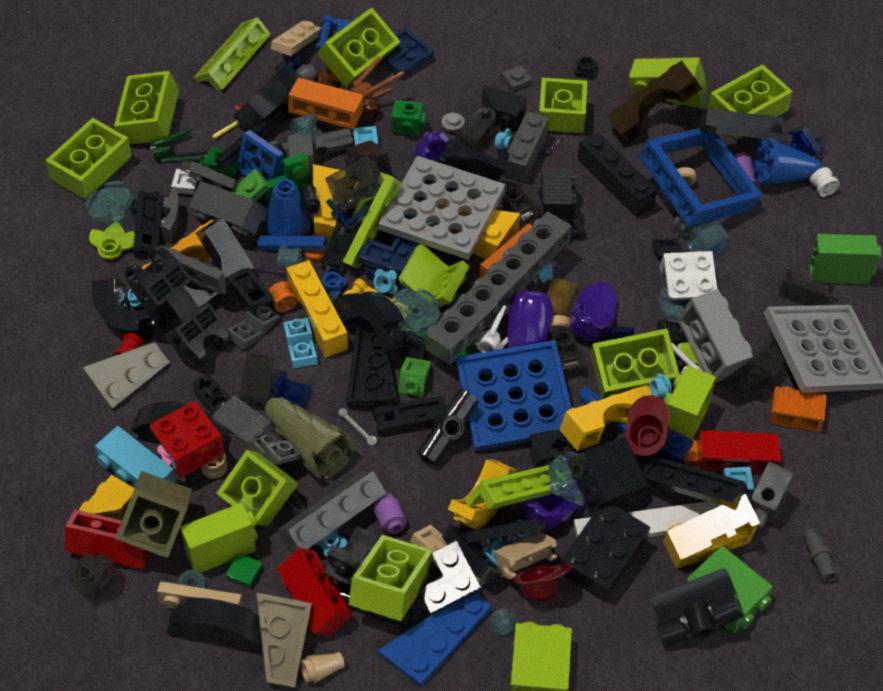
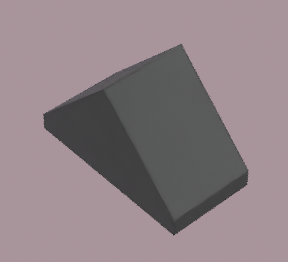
[288,134,314,181]

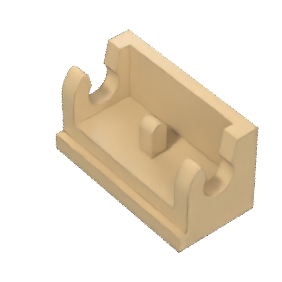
[494,533,558,579]

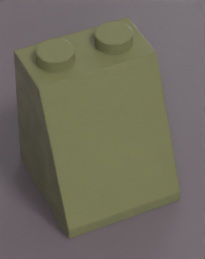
[116,471,192,558]

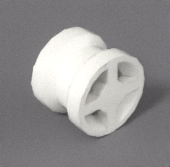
[810,167,840,197]

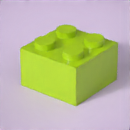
[539,78,587,133]
[664,366,716,440]
[216,450,298,527]

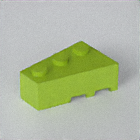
[629,58,708,109]

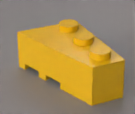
[313,164,359,242]
[434,205,520,259]

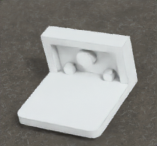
[660,251,717,300]

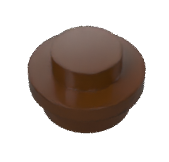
[317,68,338,87]
[362,99,381,119]

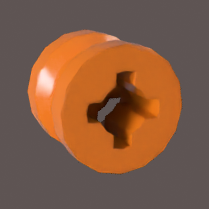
[268,281,298,313]

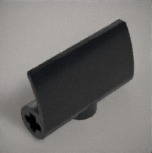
[650,568,744,647]

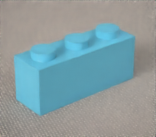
[95,426,176,488]

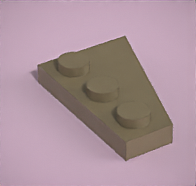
[80,342,169,409]
[257,593,312,688]

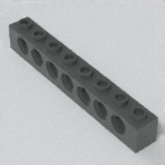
[425,212,571,365]

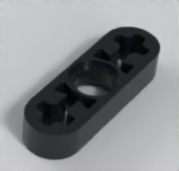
[193,375,247,434]
[442,524,502,584]

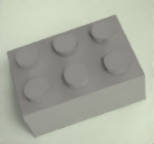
[677,289,753,383]

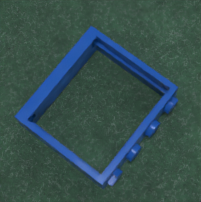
[639,128,762,227]

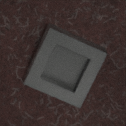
[501,65,532,92]

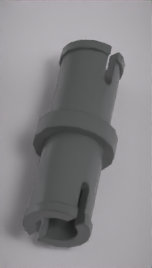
[802,528,839,582]

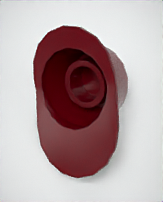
[625,395,669,456]
[512,564,572,601]

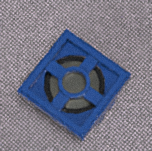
[237,130,287,181]

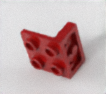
[150,401,225,479]

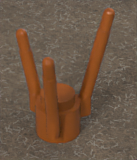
[350,56,405,101]

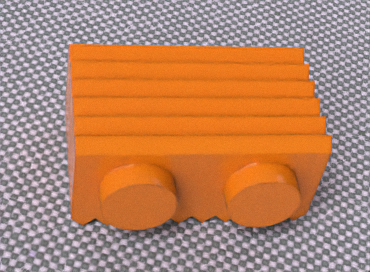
[769,386,827,432]

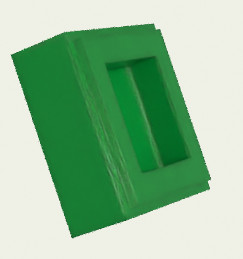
[225,553,263,589]

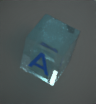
[689,219,729,255]

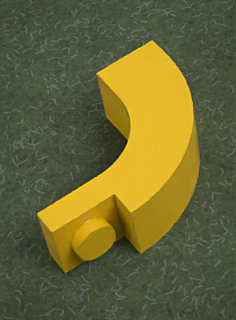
[448,460,518,530]

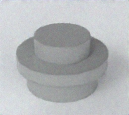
[442,113,464,133]

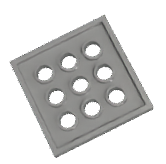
[378,156,505,260]
[764,305,883,393]

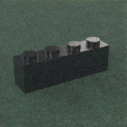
[578,132,657,218]

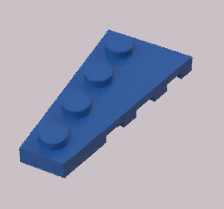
[378,594,492,688]

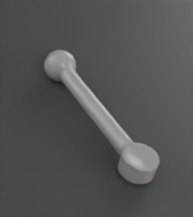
[338,408,377,447]

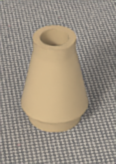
[300,652,345,683]

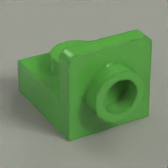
[398,357,431,397]

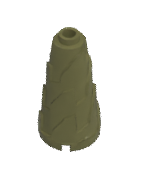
[265,397,354,479]

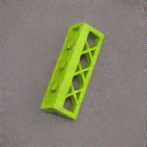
[193,17,271,91]
[343,170,402,269]
[465,463,570,510]

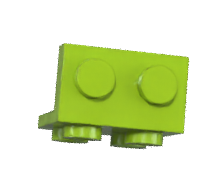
[399,244,470,310]

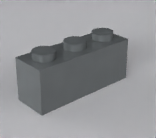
[503,111,549,184]
[189,181,267,235]

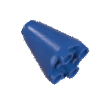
[752,138,820,186]
[264,179,312,236]

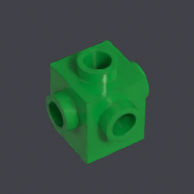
[392,100,426,135]

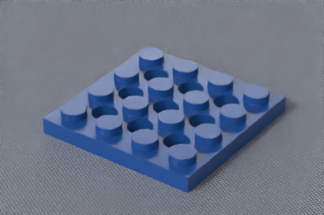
[456,340,572,452]

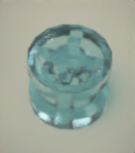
[277,245,302,269]

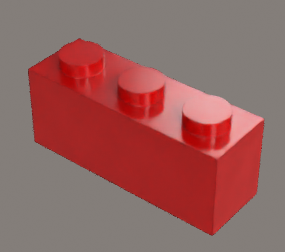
[697,430,781,474]
[64,510,151,569]
[277,548,353,636]

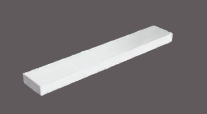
[574,501,722,537]

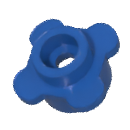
[321,272,347,297]

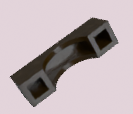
[607,60,702,144]

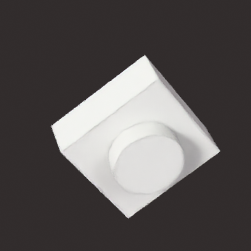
[171,169,199,195]

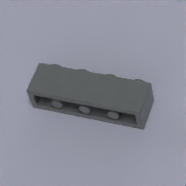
[277,471,386,552]

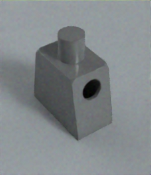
[750,462,794,530]

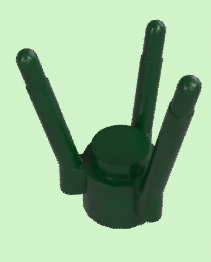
[150,126,202,164]

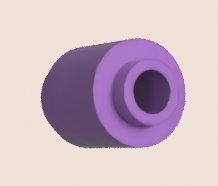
[373,494,407,535]

